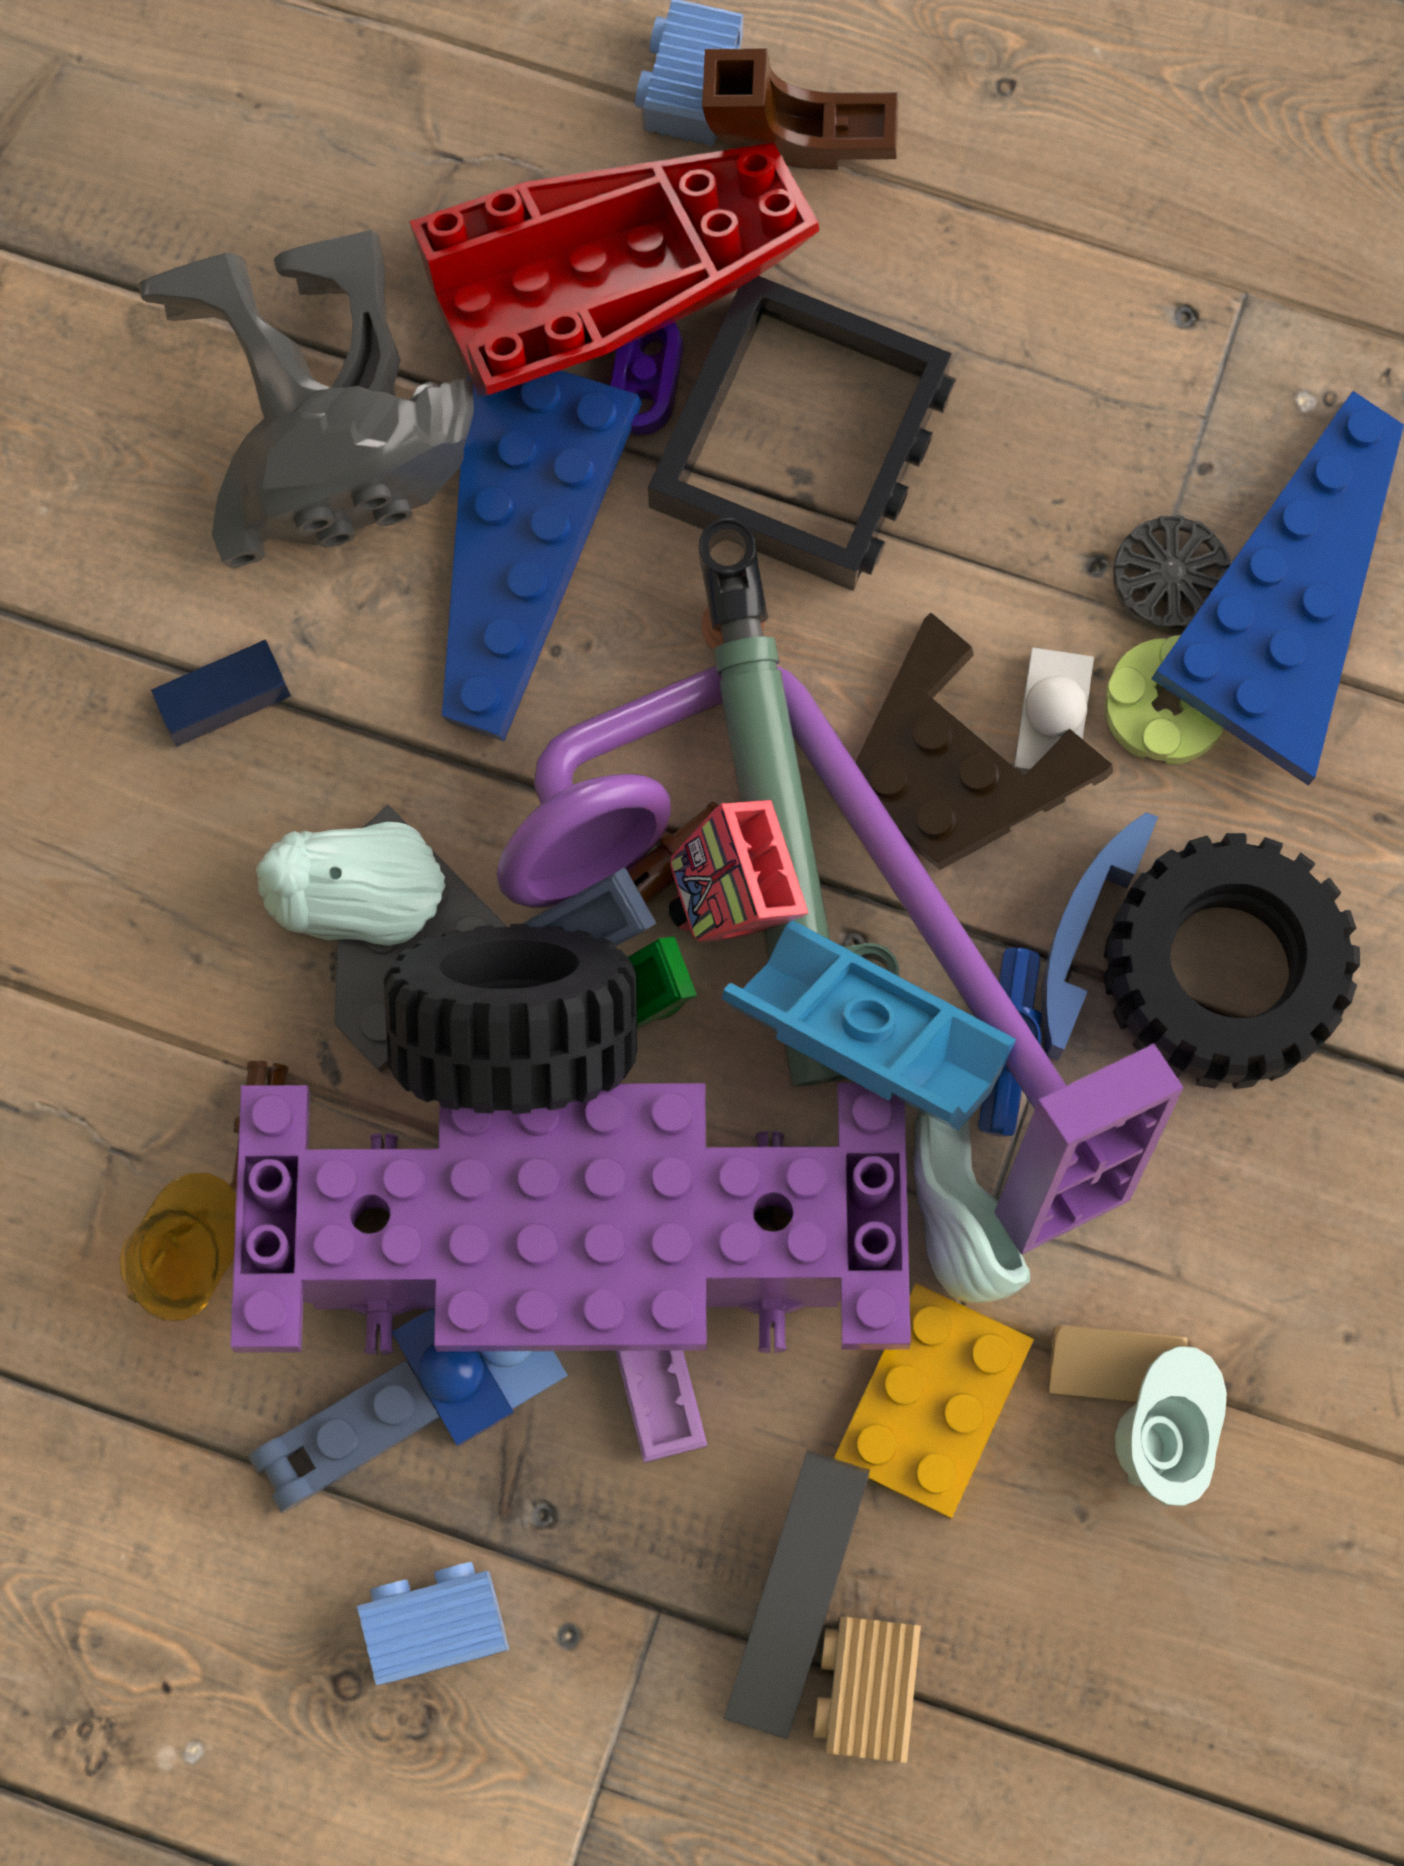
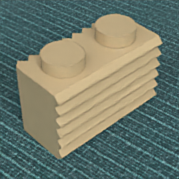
[813,1616,921,1763]

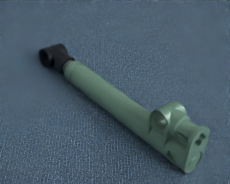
[699,518,899,1087]

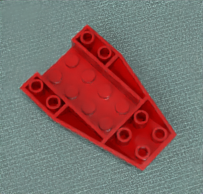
[409,143,820,396]

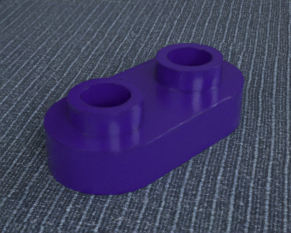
[611,322,683,435]

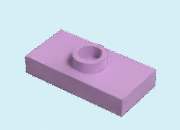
[616,1350,708,1463]

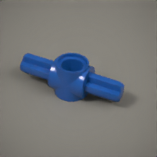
[978,947,1043,1137]

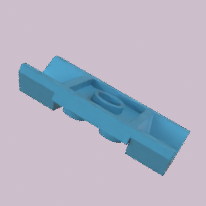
[722,921,1016,1131]

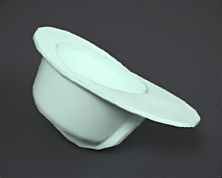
[1115,1346,1227,1506]

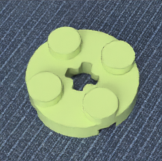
[1105,635,1224,764]

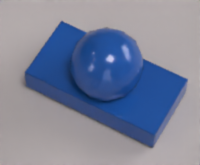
[392,1309,514,1447]

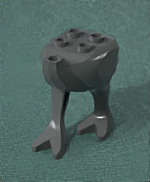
[139,230,474,569]

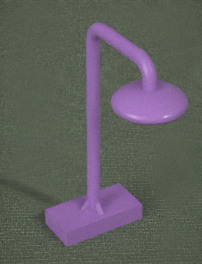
[497,665,1184,1255]

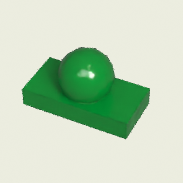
[627,936,697,1030]

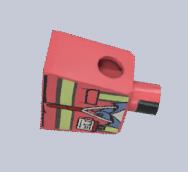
[669,800,809,942]

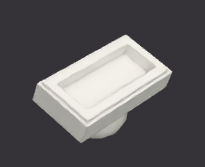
[1014,647,1094,774]

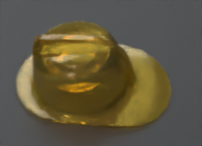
[119,1173,237,1321]

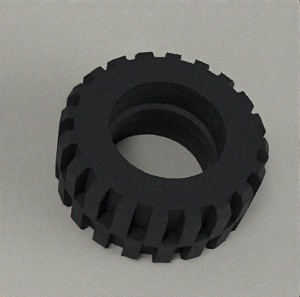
[1104,833,1360,1089]
[384,924,637,1114]

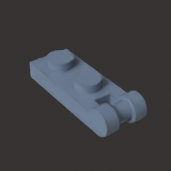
[248,1360,441,1513]

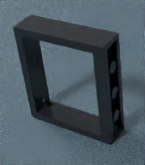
[648,276,957,591]

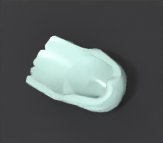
[913,1111,1030,1303]

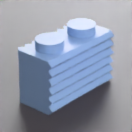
[635,0,743,146]
[357,1562,510,1685]

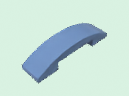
[1041,812,1158,1061]

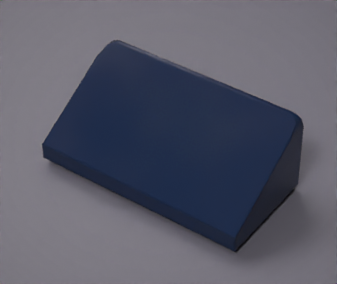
[151,639,291,747]

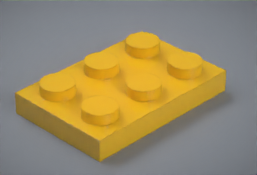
[834,1283,1034,1519]

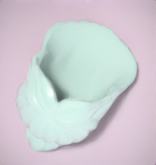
[256,822,446,946]

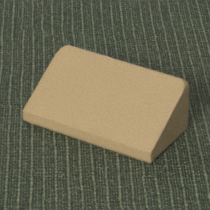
[1048,1325,1188,1403]

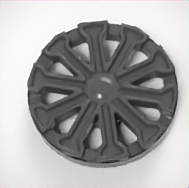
[1113,515,1230,632]

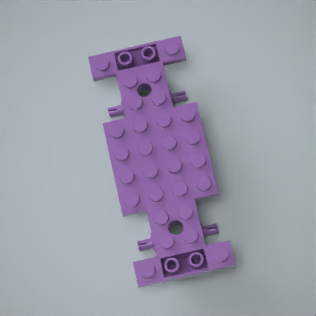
[231,1082,911,1355]

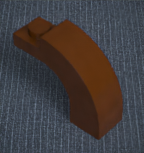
[702,48,899,170]

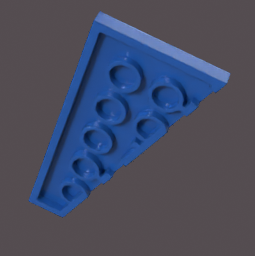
[442,370,642,742]
[1151,391,1404,786]

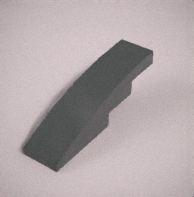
[724,1450,870,1739]

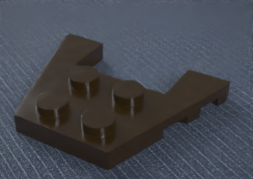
[855,612,1113,870]

